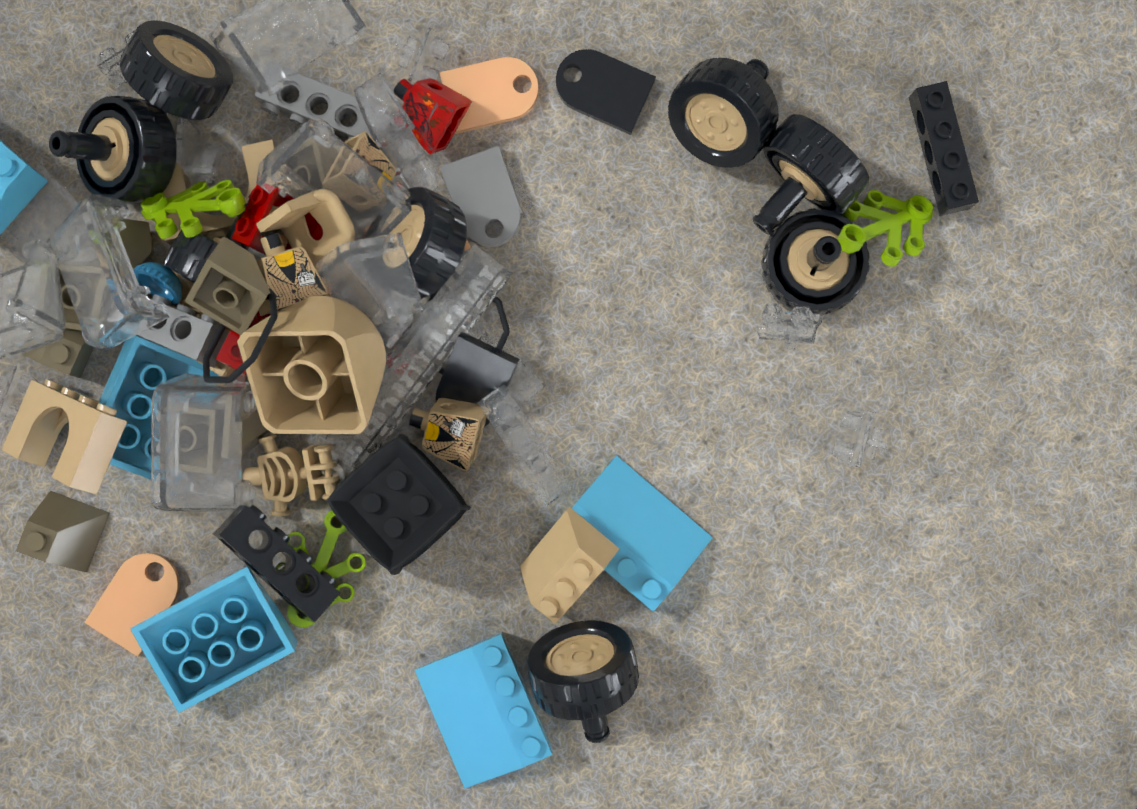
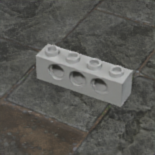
[254,62,388,144]
[102,284,229,368]

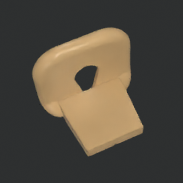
[256,189,355,269]

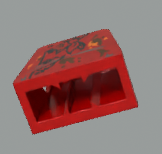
[393,78,472,154]

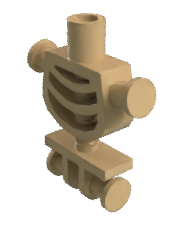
[243,434,340,516]

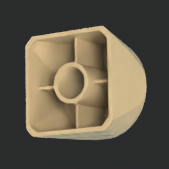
[237,296,386,434]

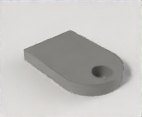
[440,145,522,247]

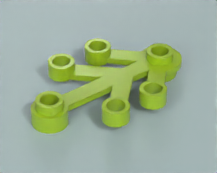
[141,180,246,239]
[837,190,933,267]
[275,510,366,628]

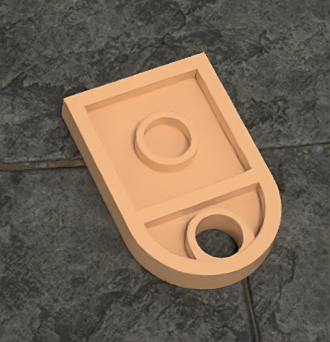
[439,57,538,134]
[84,553,180,657]

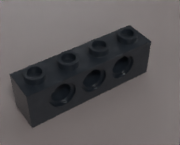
[909,81,979,216]
[213,505,340,623]

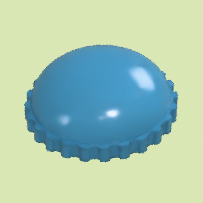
[132,262,183,305]

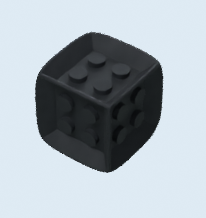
[326,434,471,575]

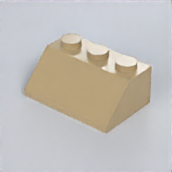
[520,506,620,624]

